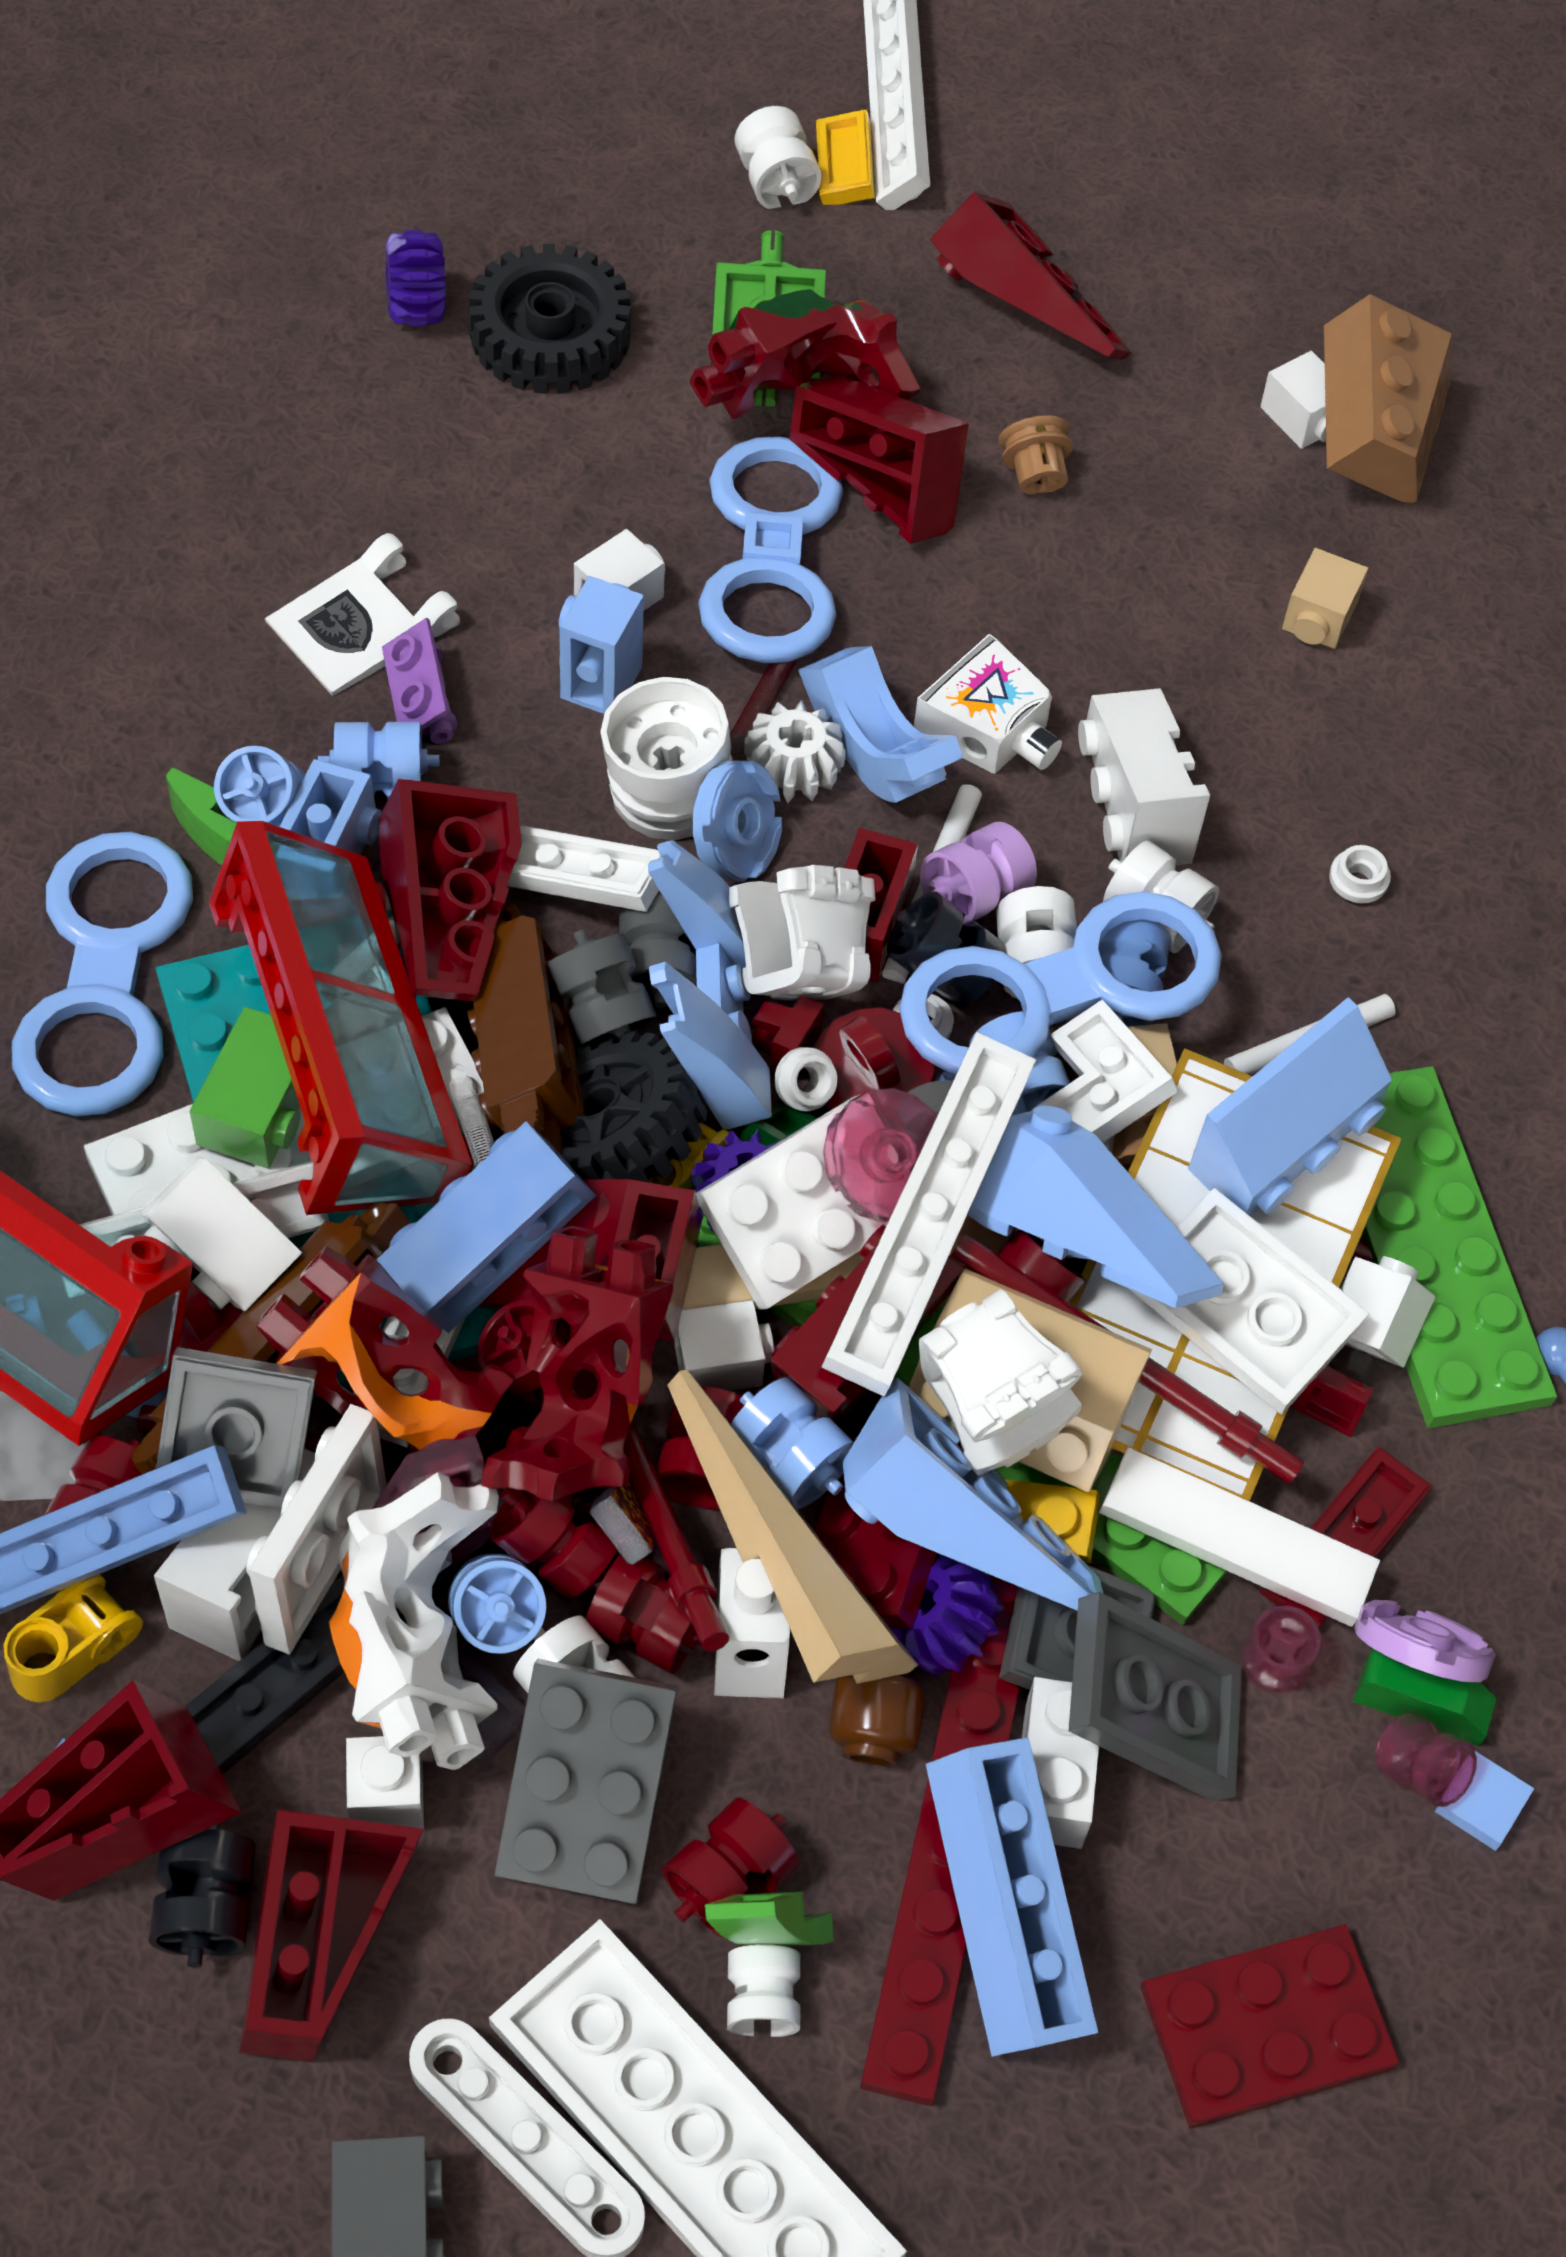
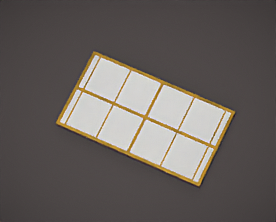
[1070,1048,1402,1501]

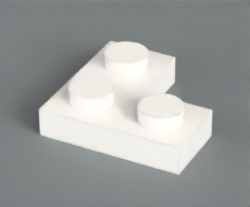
[1031,1000,1177,1143]

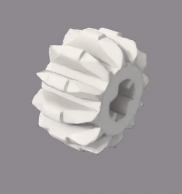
[744,700,846,803]

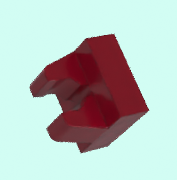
[752,995,823,1074]

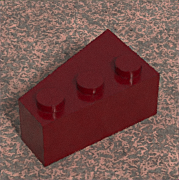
[790,375,969,544]
[770,1224,965,1426]
[0,1680,242,1901]
[239,1809,424,2062]

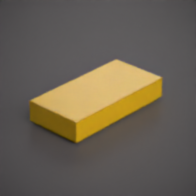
[816,109,875,205]

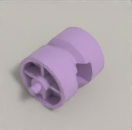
[920,822,1037,923]

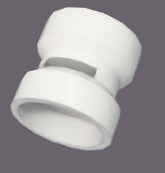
[727,1944,800,2037]

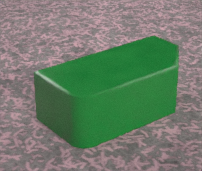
[1353,1648,1496,1747]

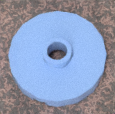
[693,760,782,882]

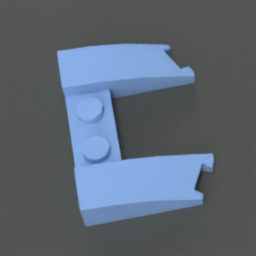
[648,840,772,1130]

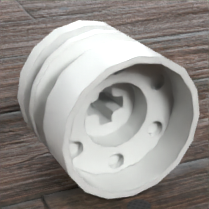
[600,677,732,840]

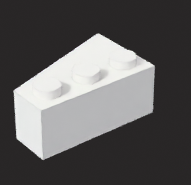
[1078,688,1210,865]
[154,1449,315,1661]

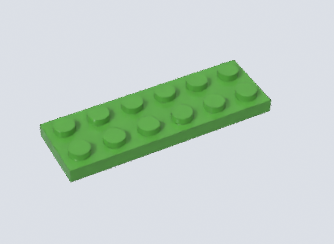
[1360,1066,1557,1429]

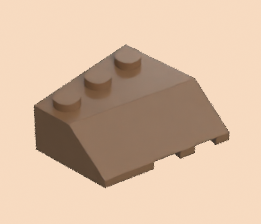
[1324,294,1452,503]

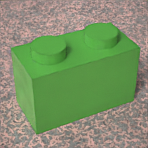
[189,1006,300,1169]

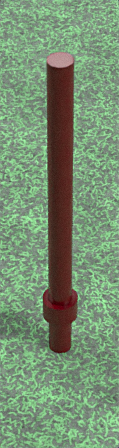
[951,1233,1304,1484]
[593,1389,729,1652]

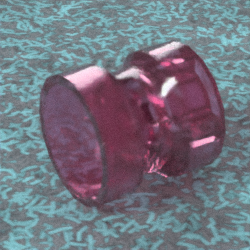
[1241,1605,1321,1694]
[1376,1713,1477,1807]

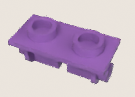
[382,618,458,744]

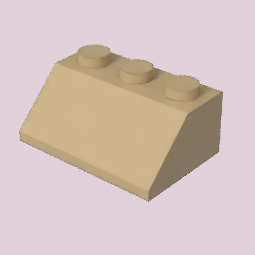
[909,1269,1152,1493]

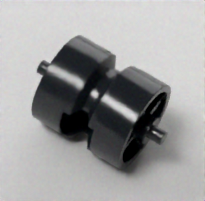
[887,892,1006,1007]
[148,1824,256,1968]

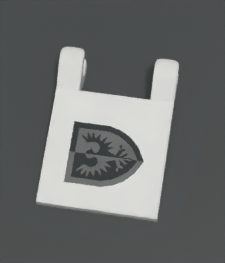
[265,533,460,696]

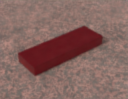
[1259,1446,1433,1634]

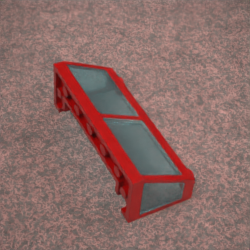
[209,821,474,1215]
[0,1171,193,1446]

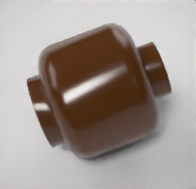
[828,1674,925,1767]

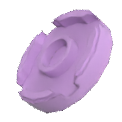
[1354,1600,1496,1682]

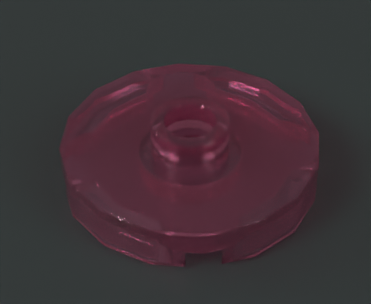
[823,1088,937,1223]

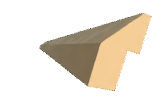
[667,1370,918,1684]

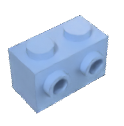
[559,576,644,714]
[270,759,381,913]

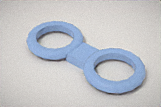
[698,437,844,663]
[12,832,193,1116]
[899,891,1222,1074]

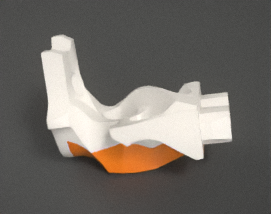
[329,1472,499,1770]

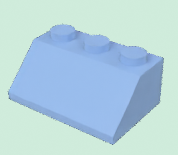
[1188,997,1392,1217]

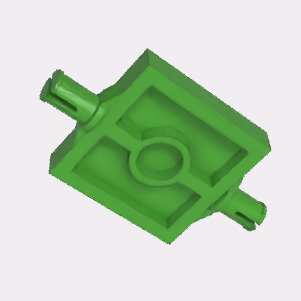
[712,230,826,406]

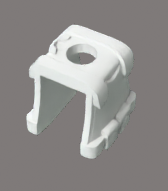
[729,865,875,1001]
[919,1289,1082,1476]

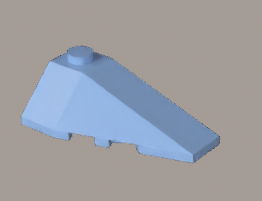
[967,1105,1224,1308]
[843,1378,1104,1610]

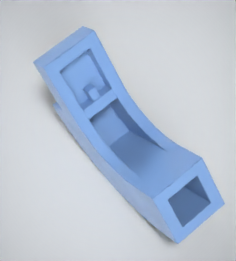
[798,646,964,803]

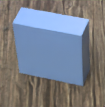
[1434,1750,1534,1851]

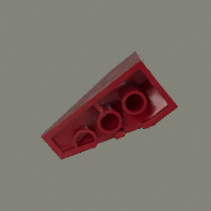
[929,192,1131,360]
[378,778,522,1001]

